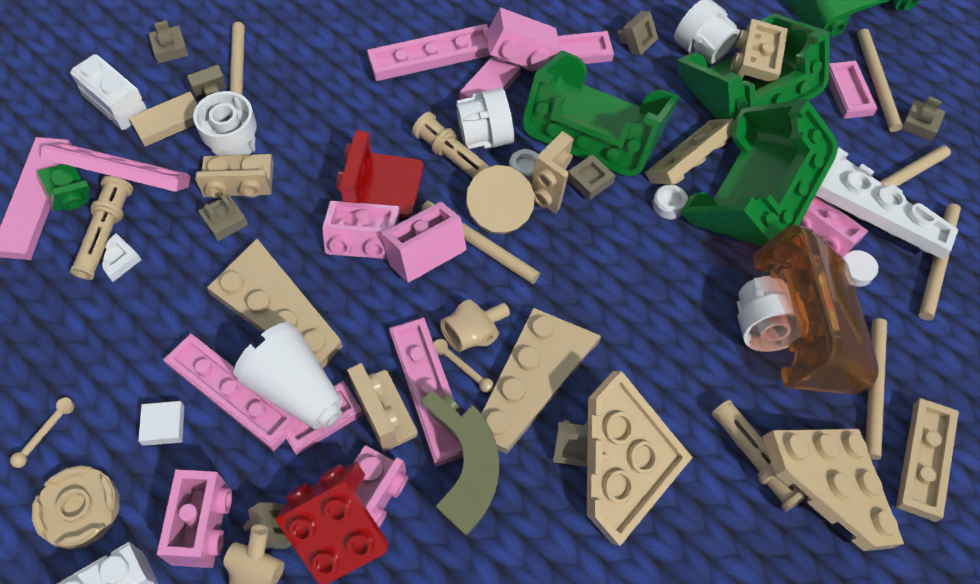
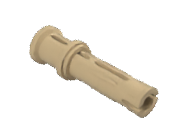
[412,112,490,178]
[70,176,133,280]
[712,400,808,512]

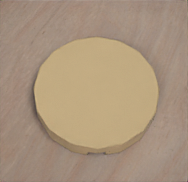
[466,165,535,235]
[32,465,119,550]

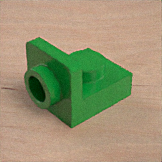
[37,164,90,212]

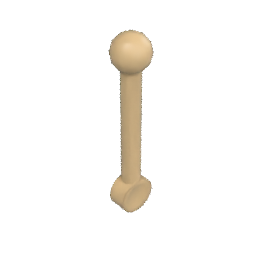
[434,339,494,393]
[10,397,74,468]

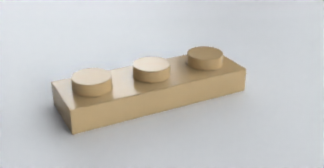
[645,119,734,185]
[896,398,959,522]

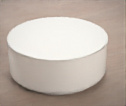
[509,149,539,182]
[652,185,688,219]
[839,250,878,287]

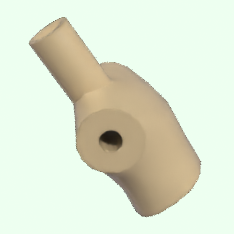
[440,299,510,352]
[223,524,284,584]

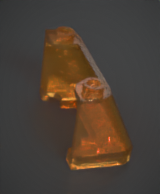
[752,225,879,395]

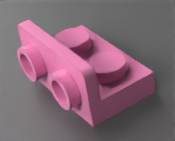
[792,196,868,268]
[322,201,400,259]
[354,445,408,528]

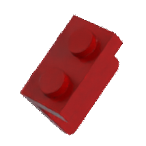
[336,130,424,218]
[275,461,389,584]

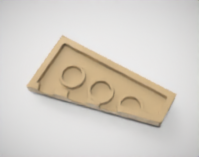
[207,239,343,368]
[482,308,601,454]

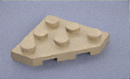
[587,371,693,546]
[762,429,904,551]

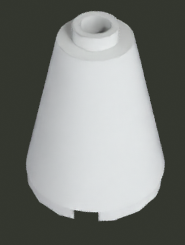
[233,322,343,429]

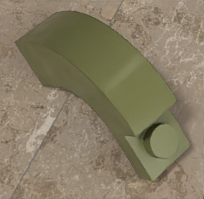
[421,390,499,537]

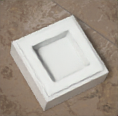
[138,401,185,446]

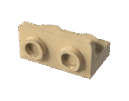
[730,19,788,82]
[531,131,573,213]
[195,154,274,198]
[347,363,418,453]

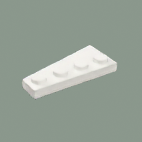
[815,147,958,260]

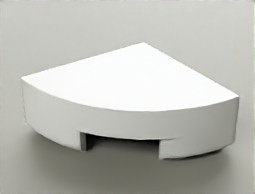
[102,233,141,282]

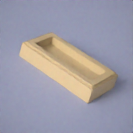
[129,91,198,147]

